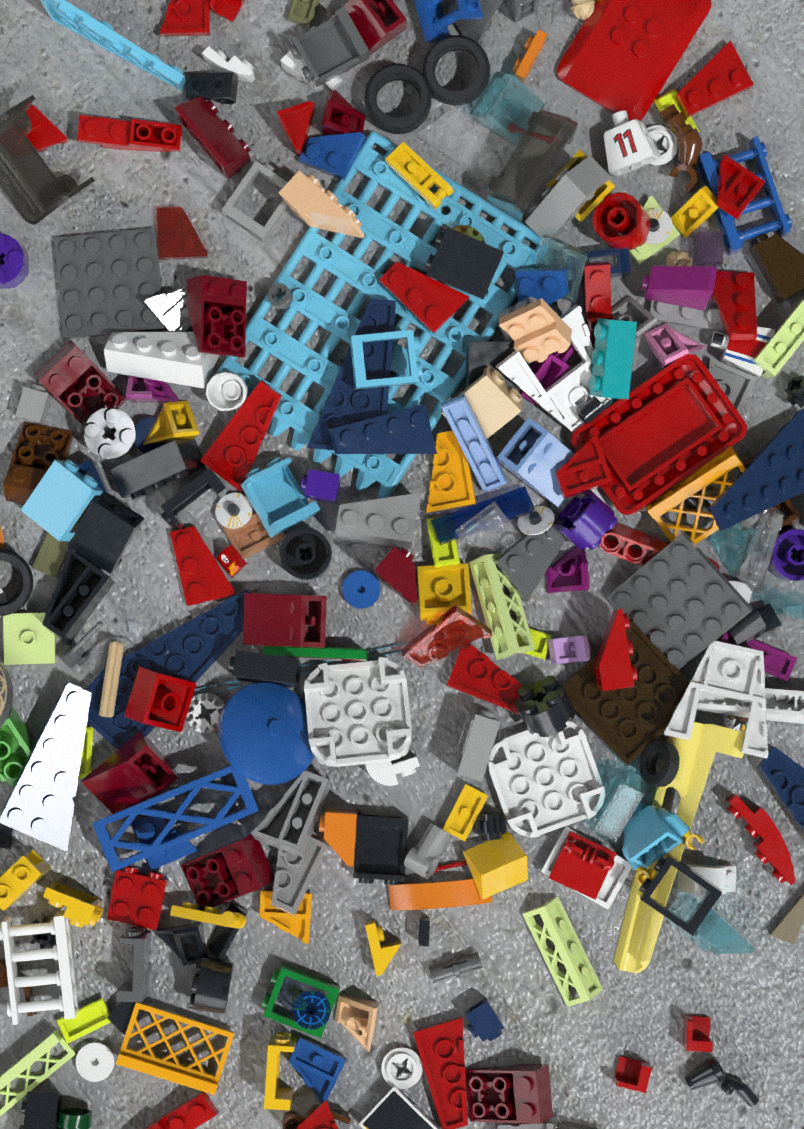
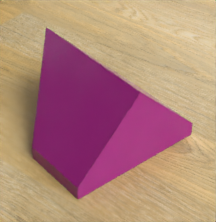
[126,376,180,403]
[546,546,590,593]

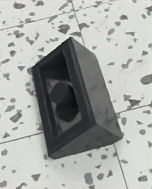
[208,902,248,960]

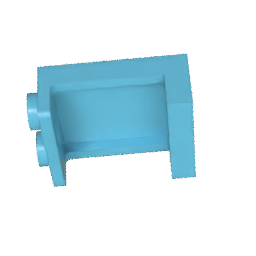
[241,457,321,538]
[21,459,103,541]

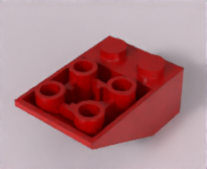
[594,609,637,691]

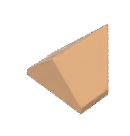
[334,996,378,1052]

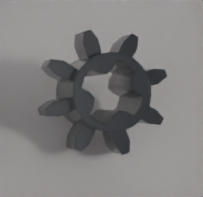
[785,375,804,408]
[475,812,507,840]
[30,916,56,949]

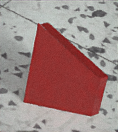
[277,101,315,156]

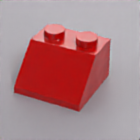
[124,667,197,732]

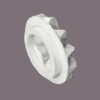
[647,125,678,166]
[186,693,225,734]
[381,1046,422,1089]

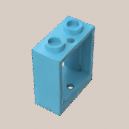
[350,330,422,390]

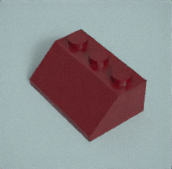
[175,96,251,179]
[374,546,417,606]

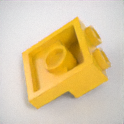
[417,563,472,625]
[43,881,104,928]

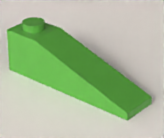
[0,706,35,787]

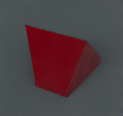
[322,89,366,135]

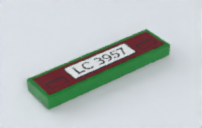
[263,646,368,662]

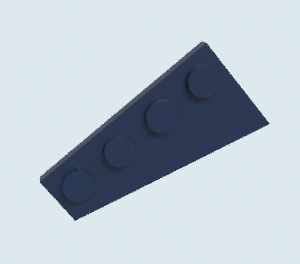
[329,404,437,454]

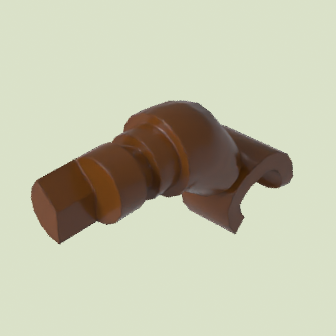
[660,104,703,193]

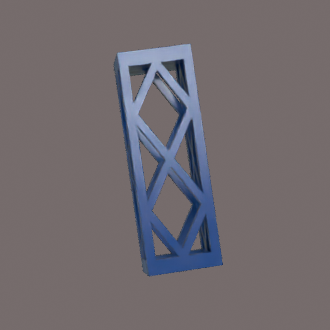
[92,765,259,872]

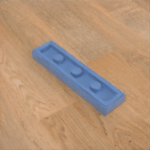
[441,394,507,492]

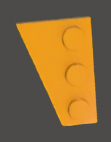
[426,430,477,513]

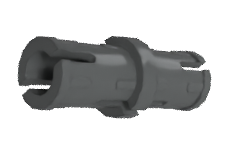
[429,952,483,983]

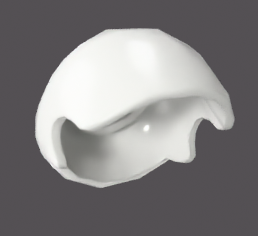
[206,372,248,411]

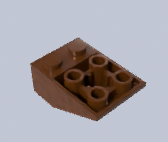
[3,422,74,504]

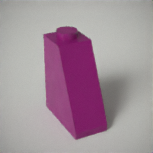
[641,266,717,311]

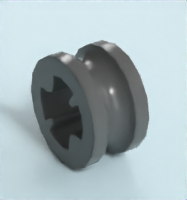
[268,283,293,309]

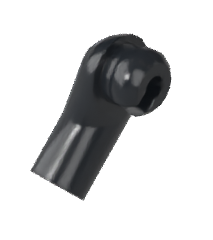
[721,1077,759,1107]

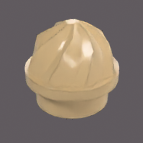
[570,0,595,20]
[666,250,693,266]

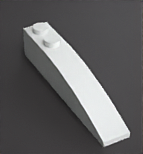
[697,688,804,724]

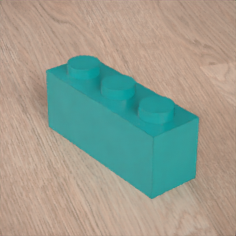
[589,318,637,399]

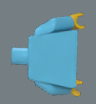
[622,802,704,885]

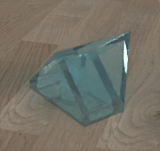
[707,524,758,579]

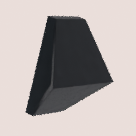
[152,922,208,966]

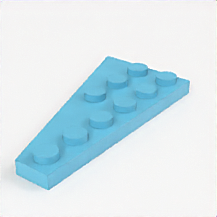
[40,0,187,91]

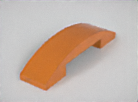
[389,877,493,910]

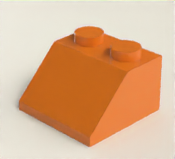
[319,808,358,867]

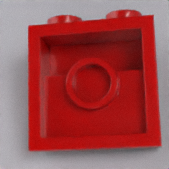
[107,865,169,930]

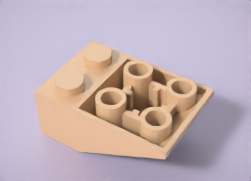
[278,170,365,238]

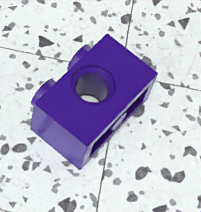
[301,469,341,504]

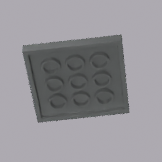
[54,228,166,339]
[607,531,753,670]

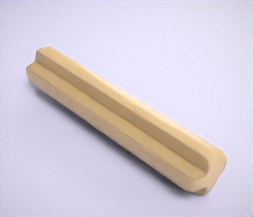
[99,641,124,717]

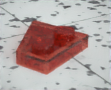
[157,207,208,260]

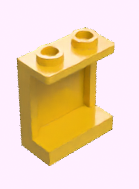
[0,849,52,911]
[264,1032,297,1111]

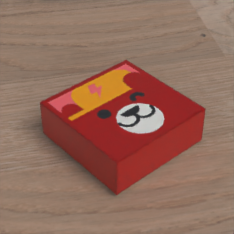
[216,544,247,578]

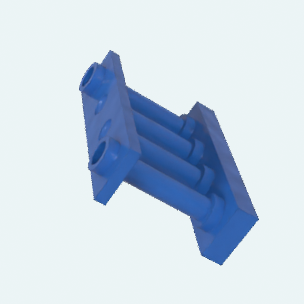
[414,0,484,43]
[697,136,792,255]

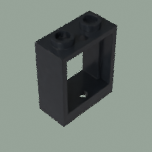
[229,650,302,689]
[639,853,722,936]

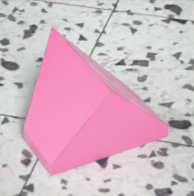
[644,323,706,369]

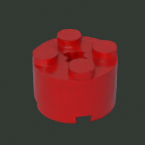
[592,192,651,250]

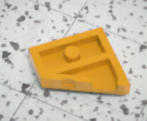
[259,889,312,944]

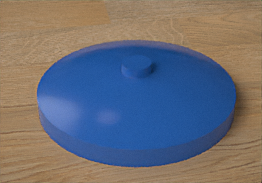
[218,683,314,785]

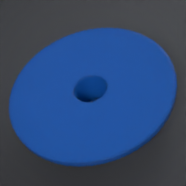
[342,570,380,609]

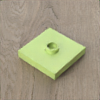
[3,613,57,665]

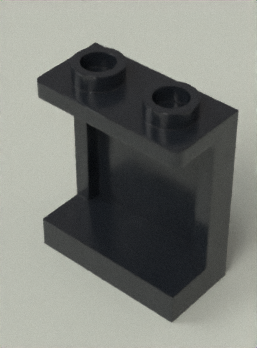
[424,227,504,300]
[462,341,518,391]
[161,468,230,529]
[68,491,145,574]
[353,814,409,885]

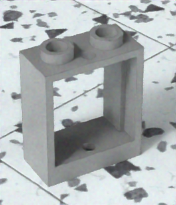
[221,161,291,244]
[456,710,500,782]

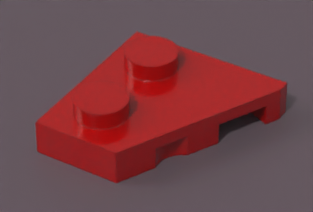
[0,104,69,160]
[716,155,765,219]
[555,435,613,499]

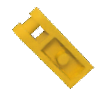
[385,142,454,210]
[170,902,246,929]

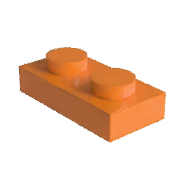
[512,29,547,85]

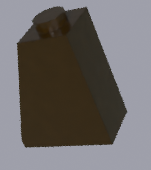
[749,234,804,303]

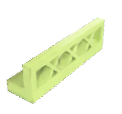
[753,298,804,379]
[469,553,535,660]
[523,897,603,1007]
[0,1029,77,1116]

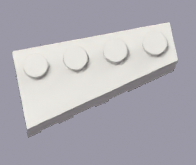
[104,332,219,388]

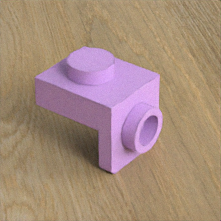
[548,635,591,665]

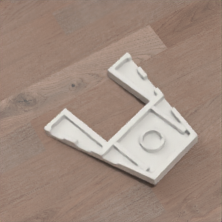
[496,304,613,433]
[664,641,768,758]

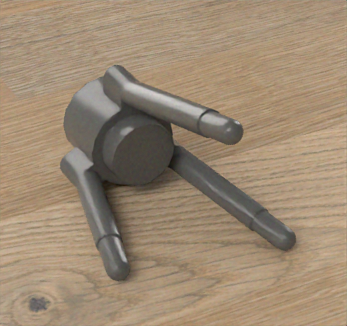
[58,615,110,668]

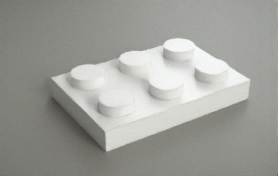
[540,826,632,909]

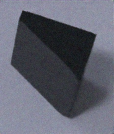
[107,1002,146,1035]

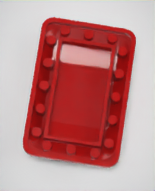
[557,0,711,121]
[571,354,747,515]

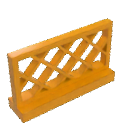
[646,446,746,544]
[116,1002,235,1095]

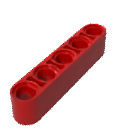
[600,523,720,571]

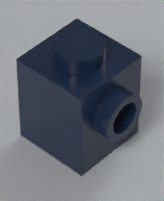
[465,997,504,1042]

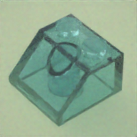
[469,71,545,147]
[691,909,755,954]

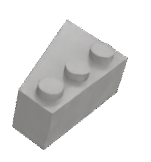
[525,156,611,243]
[335,493,420,549]
[251,771,331,857]

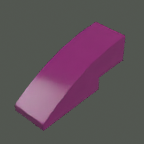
[519,343,575,407]

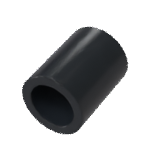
[576,396,605,425]

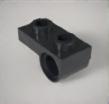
[185,72,238,104]

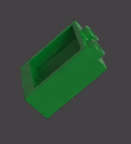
[261,963,340,1038]

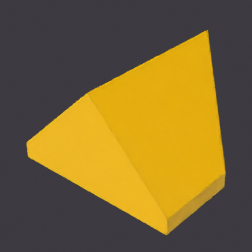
[143,401,199,445]

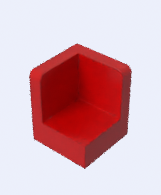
[209,0,245,22]
[683,1015,713,1052]
[613,1056,652,1093]

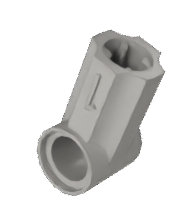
[404,823,450,879]

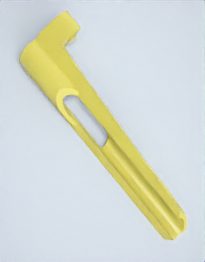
[614,722,746,973]

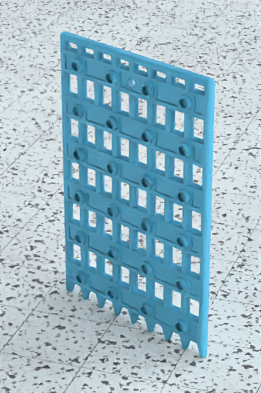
[215,131,550,499]

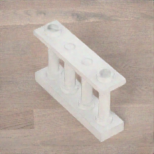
[0,910,79,1025]

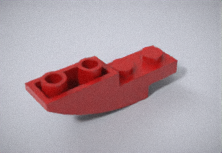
[77,115,182,152]
[583,262,613,349]
[725,793,795,885]
[143,1092,219,1129]

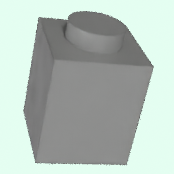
[15,384,53,425]

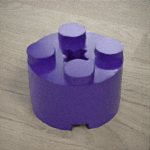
[0,233,29,289]
[556,490,618,550]
[766,529,804,582]

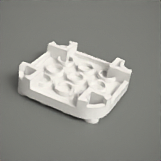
[304,657,412,767]
[488,721,606,838]

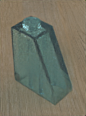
[593,763,646,843]

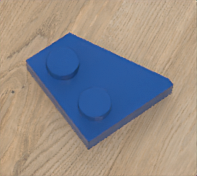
[299,132,366,180]
[515,268,569,305]
[132,816,198,871]
[289,1036,346,1103]

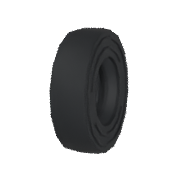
[639,740,680,787]

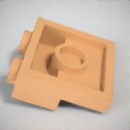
[499,298,572,363]

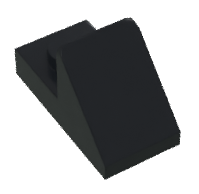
[728,603,782,646]

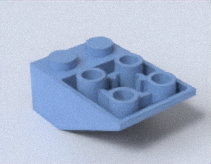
[497,417,574,509]

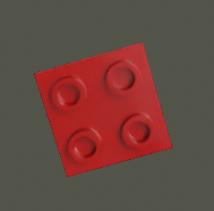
[549,831,617,900]

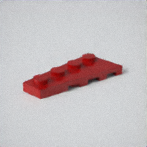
[200,380,282,492]

